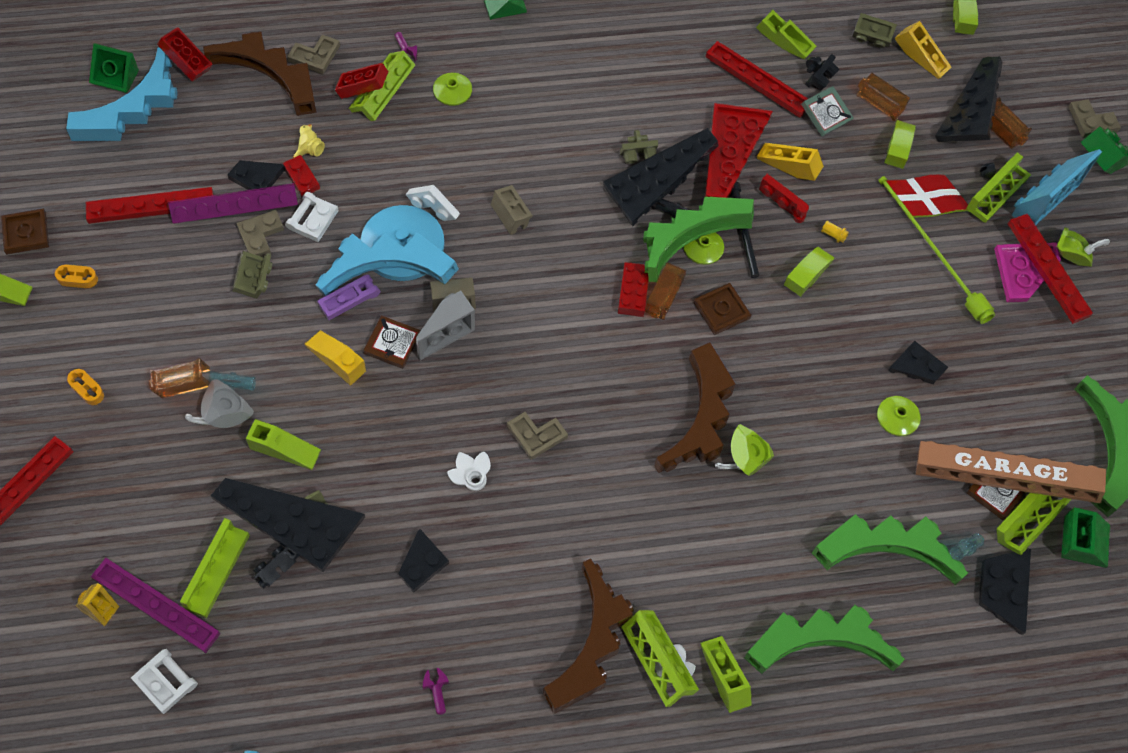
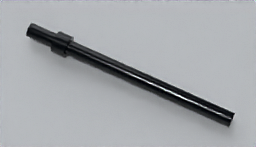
[730,182,760,278]

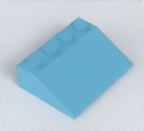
[1012,149,1102,225]

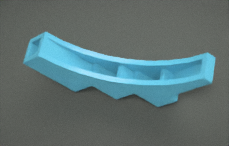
[66,47,177,141]
[316,232,459,296]

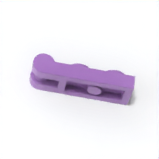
[317,275,381,320]

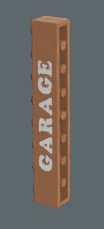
[916,441,1106,503]

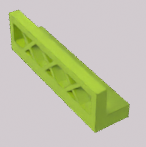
[349,51,415,121]
[966,152,1031,223]
[996,493,1072,555]
[180,518,250,619]
[621,610,699,707]

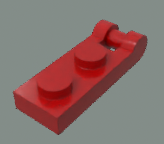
[759,174,809,223]

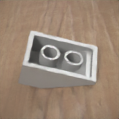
[416,291,475,361]

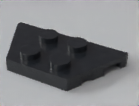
[979,548,1031,635]

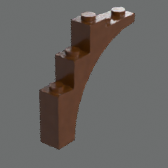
[203,32,317,116]
[654,342,736,473]
[543,558,634,714]

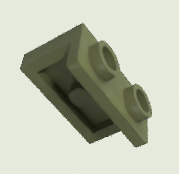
[853,13,897,48]
[232,251,273,299]

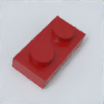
[283,155,320,197]

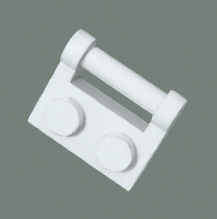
[285,192,339,242]
[131,649,198,714]

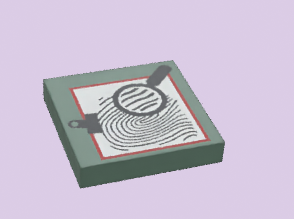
[801,86,854,137]

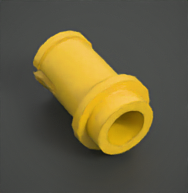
[821,220,849,243]

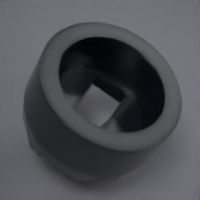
[980,162,996,179]

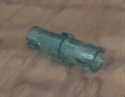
[209,371,256,391]
[950,533,984,561]

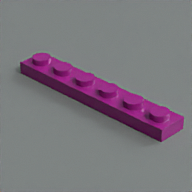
[168,183,298,224]
[90,558,220,653]

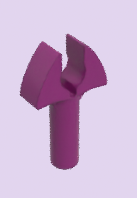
[395,32,418,62]
[423,668,449,715]

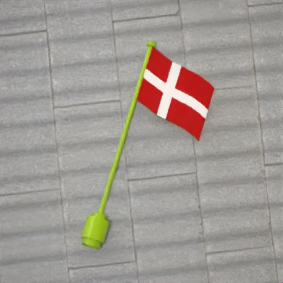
[878,174,995,324]

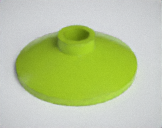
[433,73,472,106]
[683,232,724,265]
[877,396,921,436]

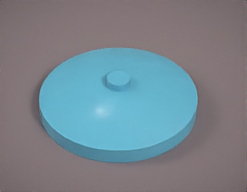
[361,205,444,281]

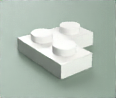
[406,185,460,221]

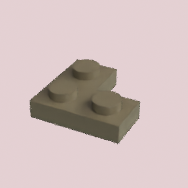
[287,35,340,74]
[1068,99,1121,138]
[236,210,284,257]
[507,412,568,460]

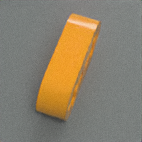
[55,265,98,288]
[67,369,104,405]

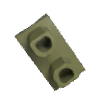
[619,130,658,164]

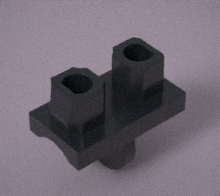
[805,54,839,90]

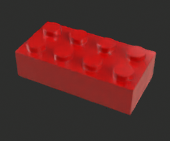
[157,27,213,82]
[335,63,389,99]
[618,262,649,317]

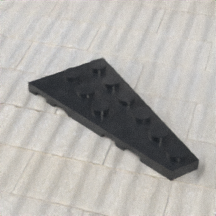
[935,56,1003,142]
[603,128,718,227]
[211,478,365,572]

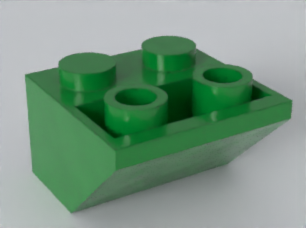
[1081,126,1128,174]
[1061,507,1110,568]

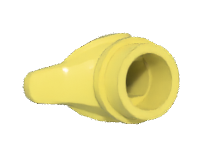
[293,124,325,158]

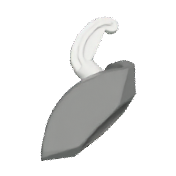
[185,379,254,428]

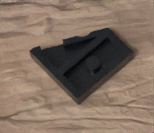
[227,160,285,190]
[888,341,948,385]
[398,529,449,593]

